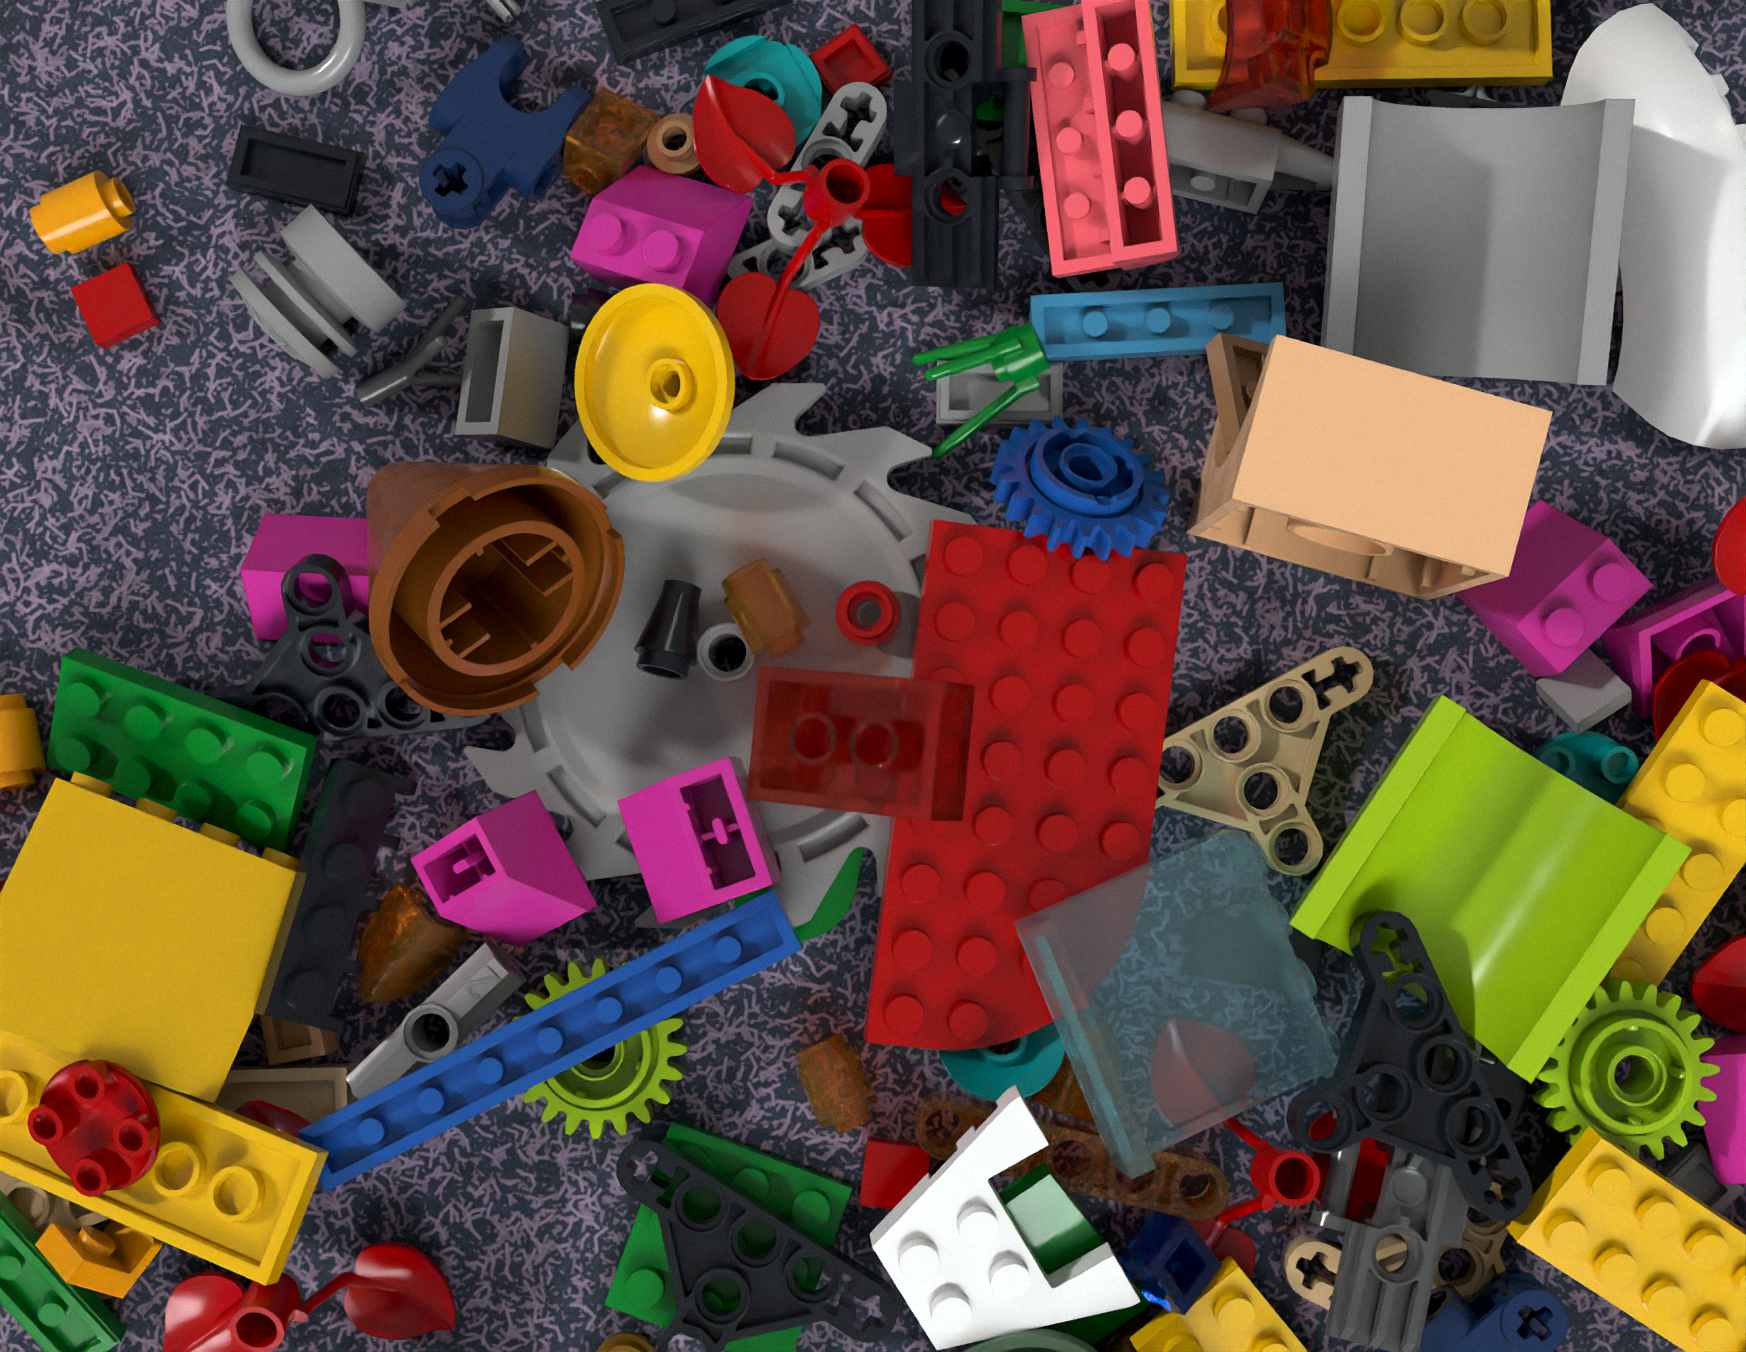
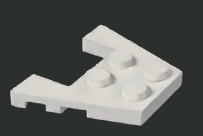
[870,1085,1141,1350]

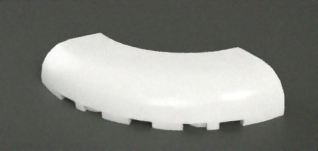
[1560,3,1746,449]

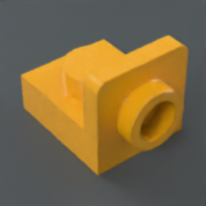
[35,1219,163,1299]

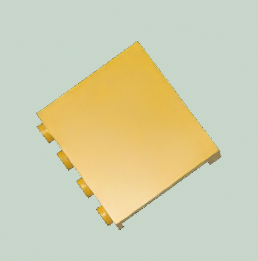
[0,771,300,1104]

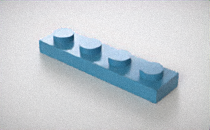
[1028,282,1287,362]

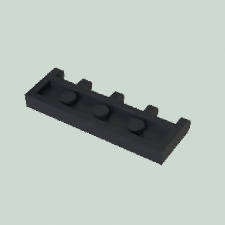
[254,758,418,1034]

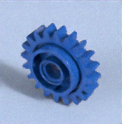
[990,416,1170,561]

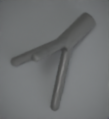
[355,295,467,408]

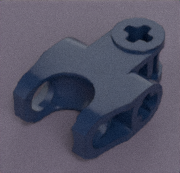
[419,33,596,230]
[1374,1269,1569,1352]

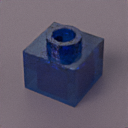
[1117,1212,1222,1315]

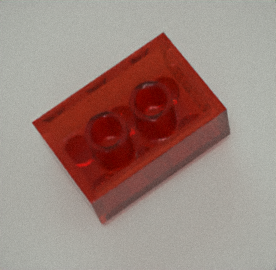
[746,666,975,821]

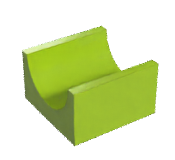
[1289,695,1693,1083]

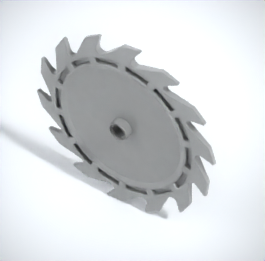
[464,383,978,929]

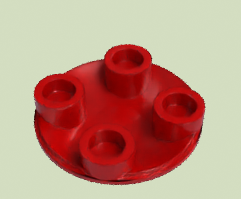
[27,1059,162,1197]

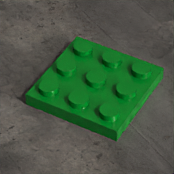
[604,1118,853,1352]

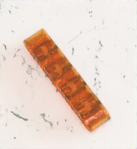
[914,1091,1229,1220]

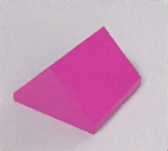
[240,514,369,644]
[1600,576,1746,719]

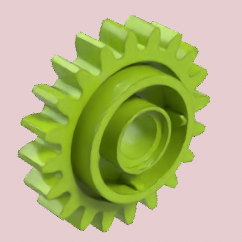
[512,956,690,1139]
[1532,977,1720,1160]

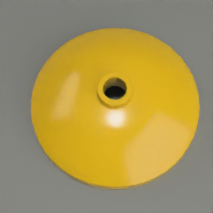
[574,283,735,482]

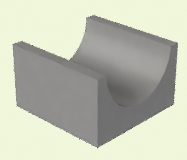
[1320,96,1635,386]

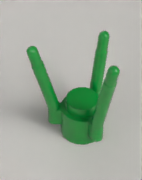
[912,322,1051,459]

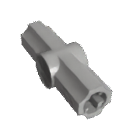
[345,940,527,1100]

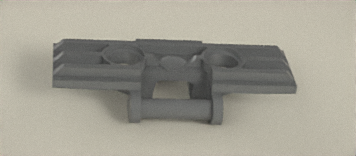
[1310,1020,1482,1352]

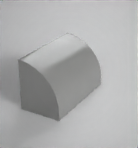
[455,307,571,450]

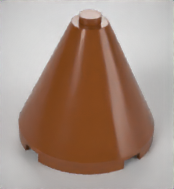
[366,461,625,716]

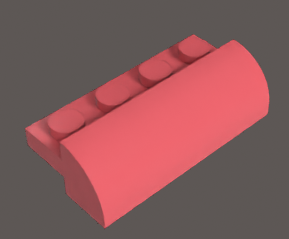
[1021,0,1180,278]

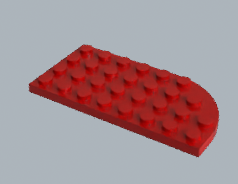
[863,519,1188,1050]

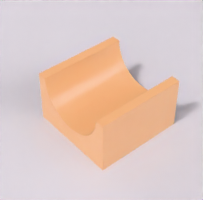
[1185,334,1553,601]

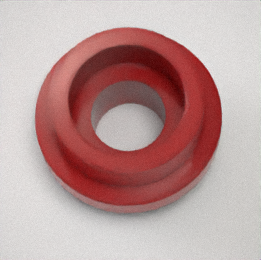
[835,580,901,646]

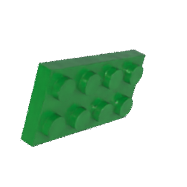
[46,647,318,853]

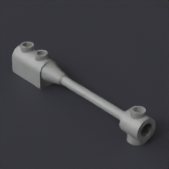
[1162,90,1622,292]

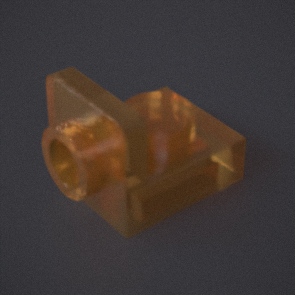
[562,87,658,195]

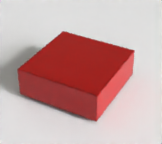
[808,22,893,111]
[70,262,161,349]
[859,1136,931,1210]

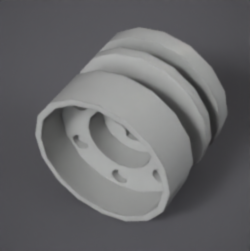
[229,204,408,379]

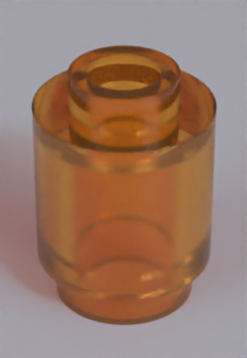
[721,558,811,660]
[795,1032,879,1135]

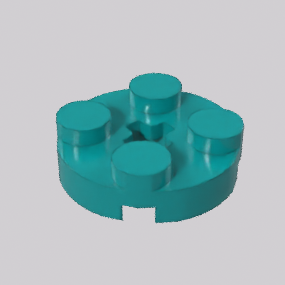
[700,35,823,158]

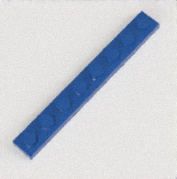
[297,888,804,1192]

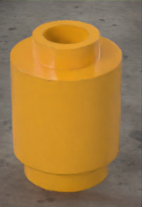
[30,170,136,254]
[0,694,47,791]

